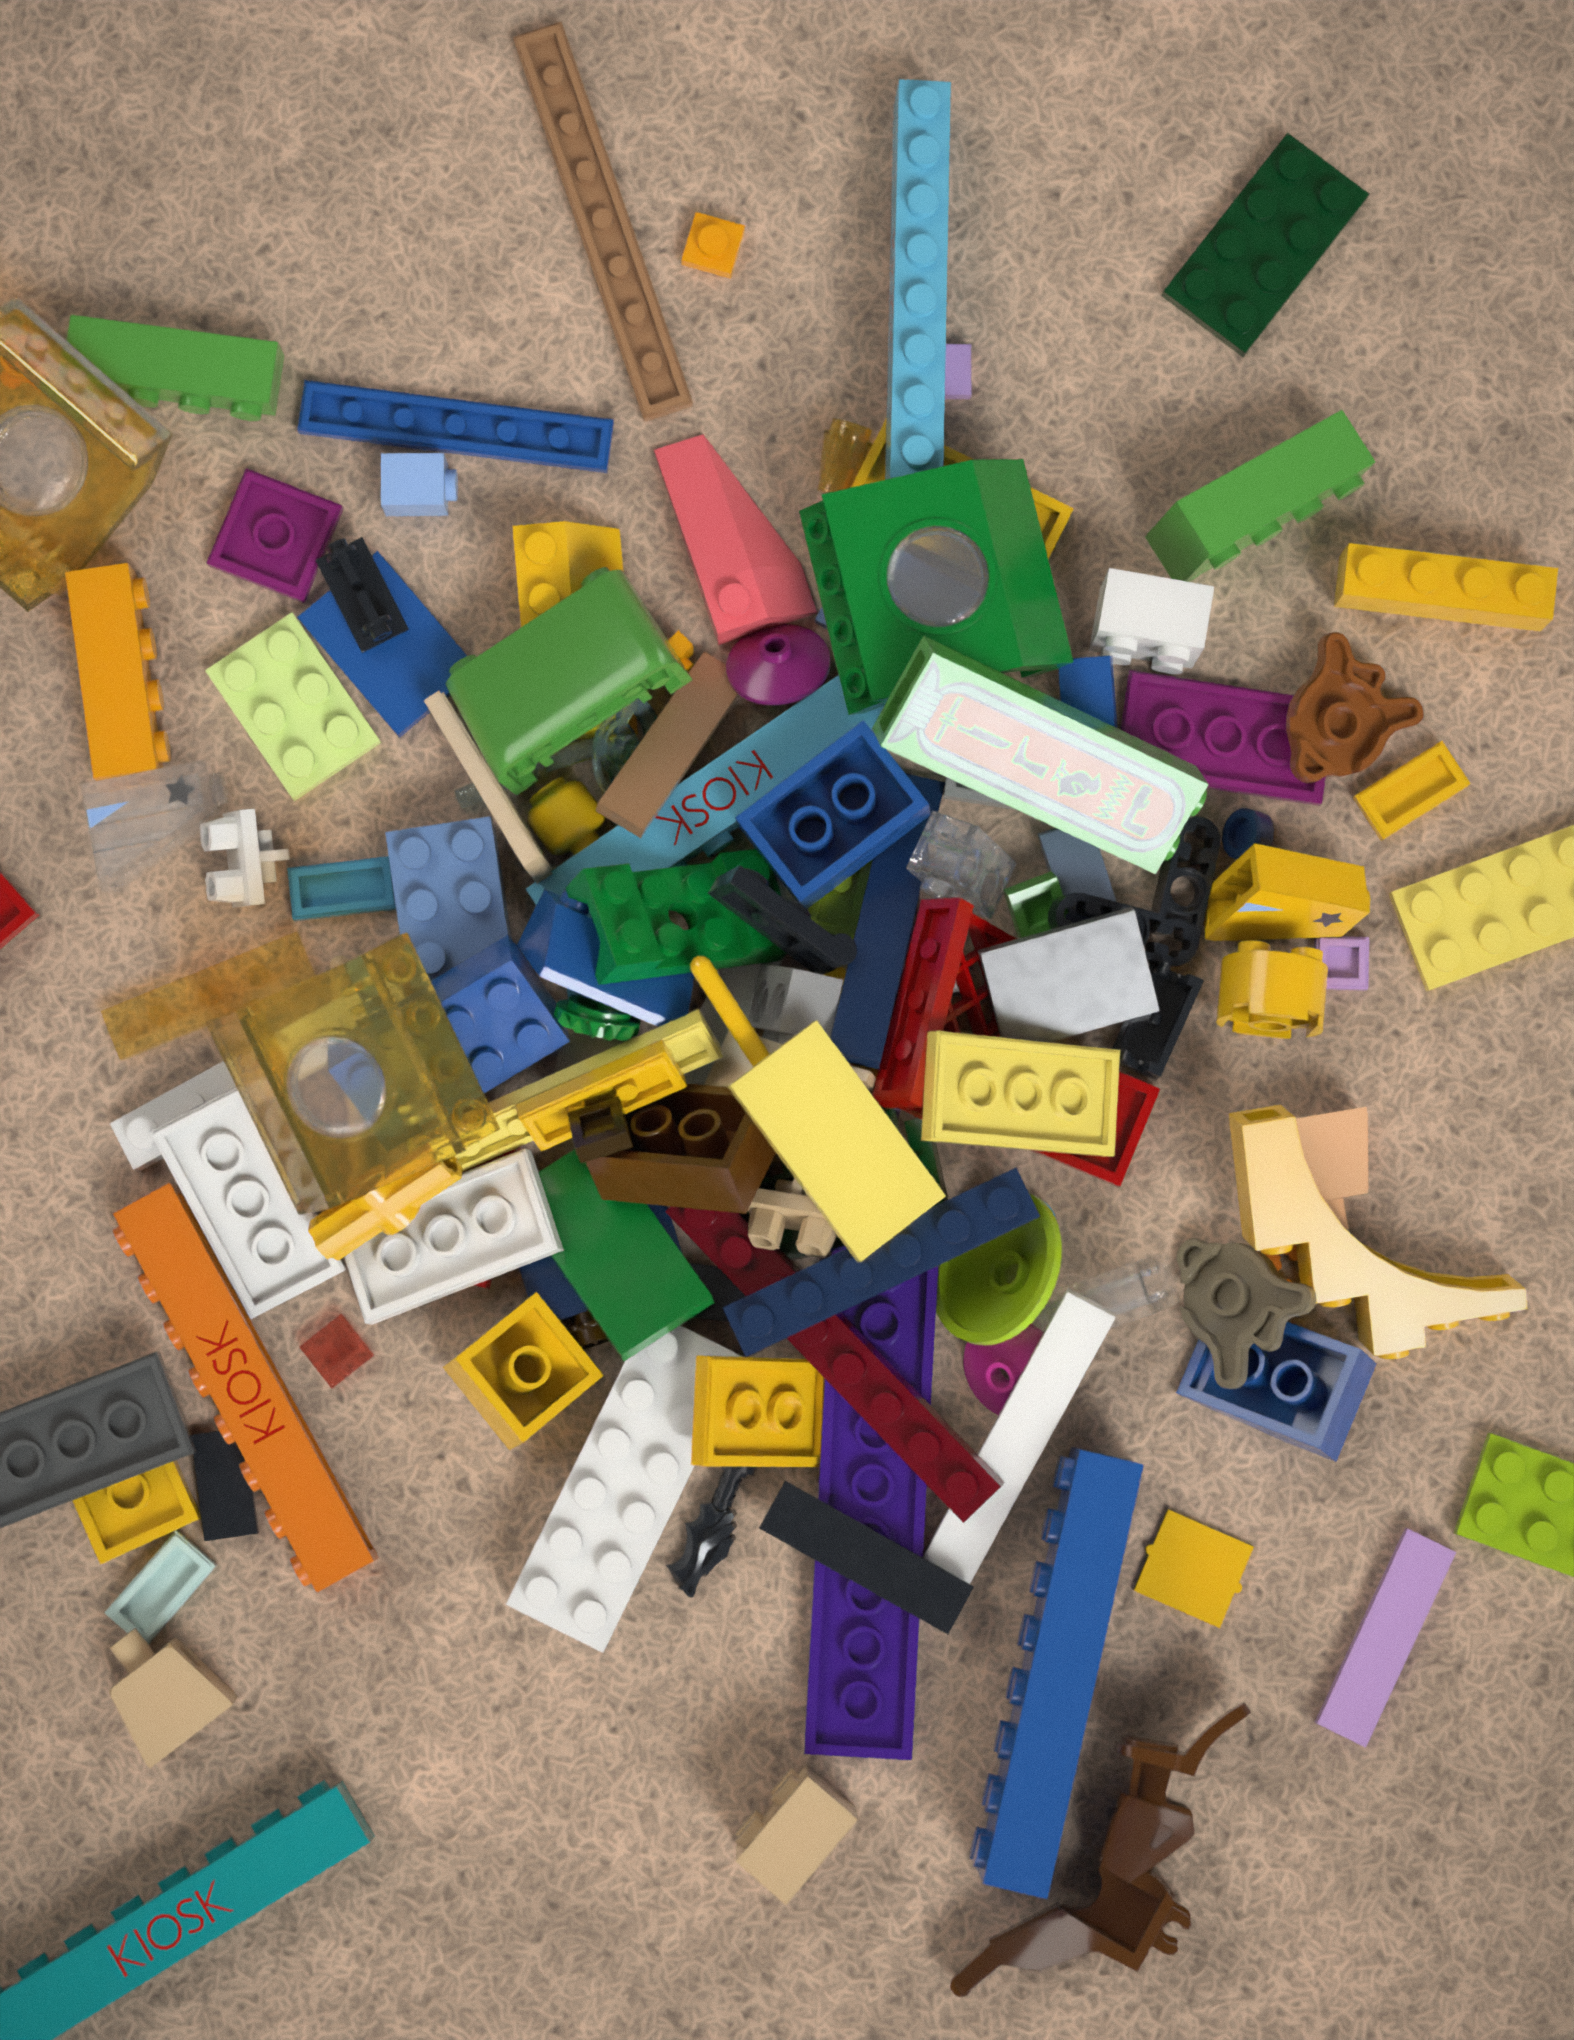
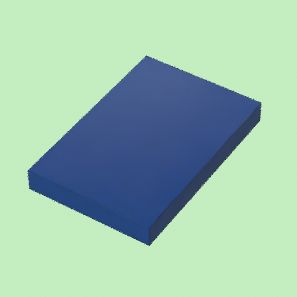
[297,551,467,738]

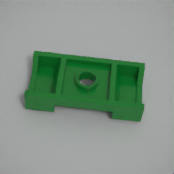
[565,849,787,985]

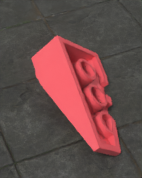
[654,434,817,645]

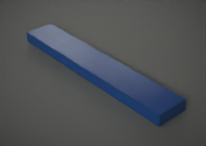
[297,380,614,473]

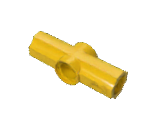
[308,1137,463,1261]

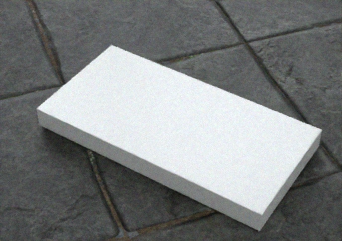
[150,1081,346,1319]
[344,1148,564,1325]

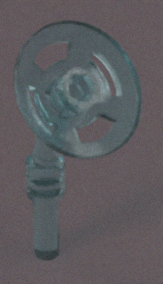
[454,698,658,809]

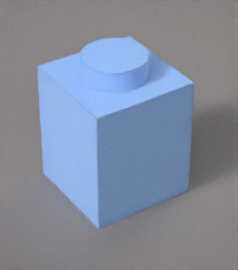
[381,453,458,516]

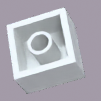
[1089,568,1215,674]

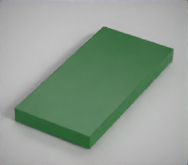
[538,1149,714,1362]

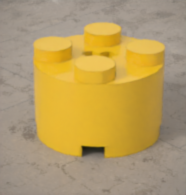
[1216,941,1328,1039]

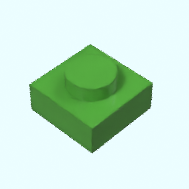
[1003,871,1068,938]

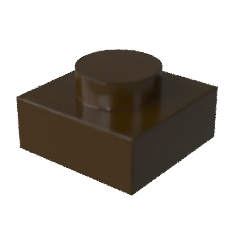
[567,1096,633,1164]

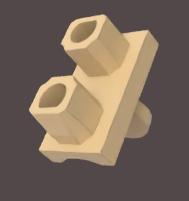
[748,1177,838,1259]

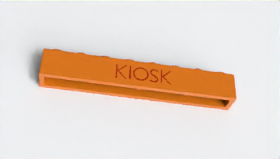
[113,1182,379,1592]

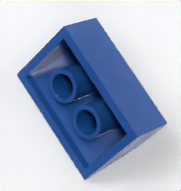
[517,889,694,1027]

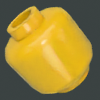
[527,777,606,856]

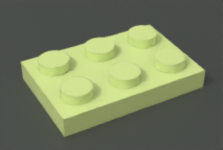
[205,613,381,801]

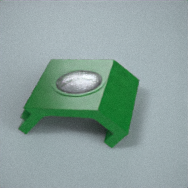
[799,459,1074,715]

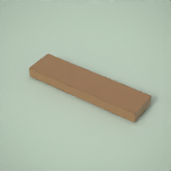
[595,652,739,838]

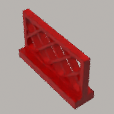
[872,897,1017,1120]

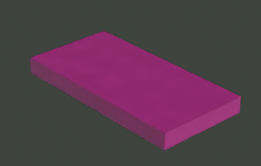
[1120,670,1326,806]

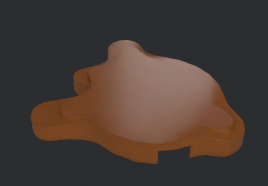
[1286,632,1424,783]

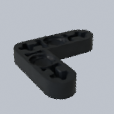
[1048,816,1221,967]

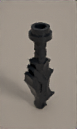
[666,1467,757,1598]

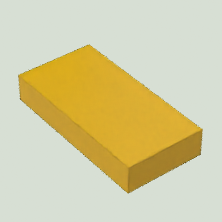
[1353,741,1471,841]

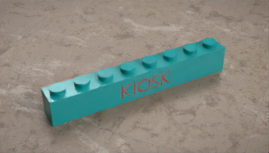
[0,1779,375,2040]

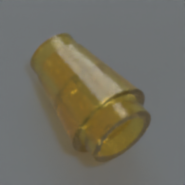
[817,418,873,494]

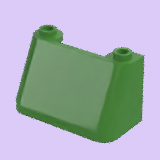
[445,567,693,795]

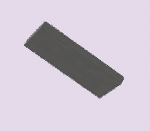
[0,1352,197,1529]

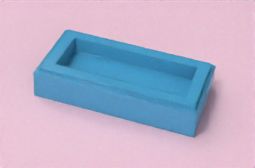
[287,856,396,922]

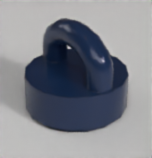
[1222,808,1275,859]

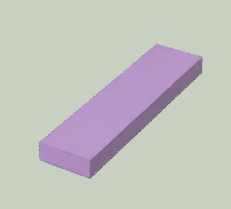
[1315,1528,1456,1748]

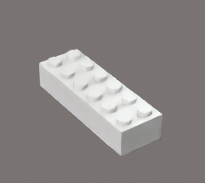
[506,1325,744,1653]

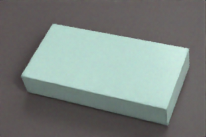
[104,1530,217,1645]

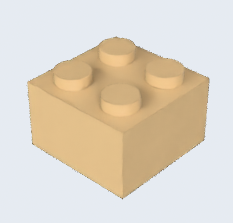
[735,1764,858,1905]

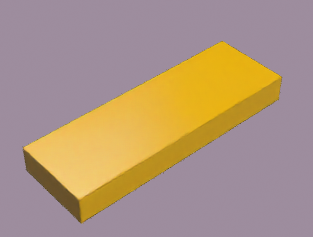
[516,1040,687,1151]

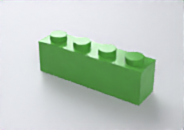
[61,315,285,421]

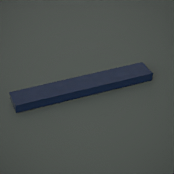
[830,773,945,1069]

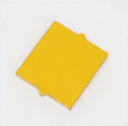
[1133,1509,1254,1628]

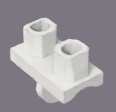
[200,809,290,908]

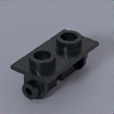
[315,537,409,653]

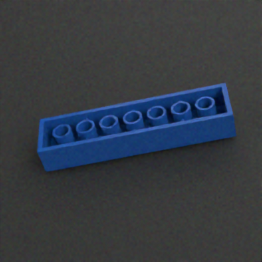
[970,1447,1144,1899]

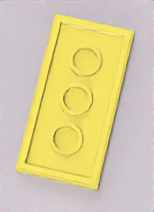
[727,1020,946,1262]
[921,1031,1120,1157]

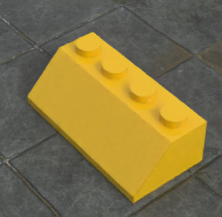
[512,521,638,740]

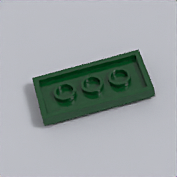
[1161,132,1370,358]

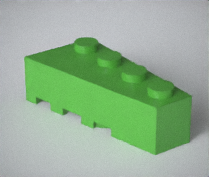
[1145,410,1376,582]

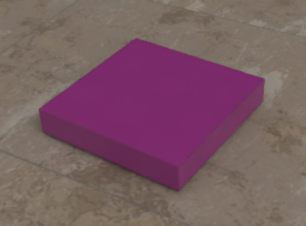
[206,468,344,604]

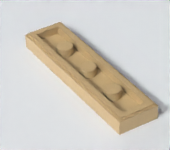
[424,691,553,883]

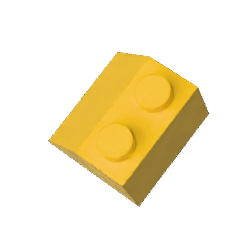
[443,1292,604,1450]

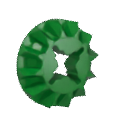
[554,995,641,1041]

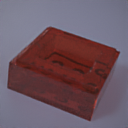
[299,1314,375,1389]

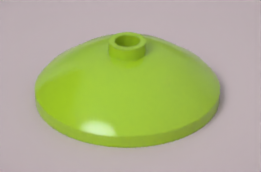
[936,1193,1062,1345]

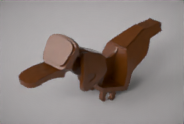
[950,1702,1251,1997]

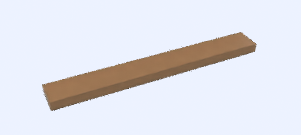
[513,21,693,422]

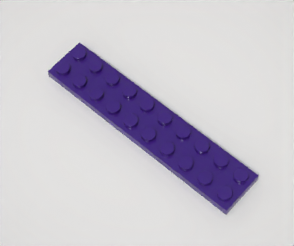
[804,1248,938,1760]

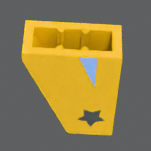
[1204,843,1371,941]

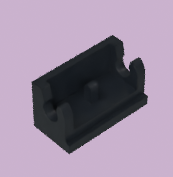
[1112,962,1204,1081]

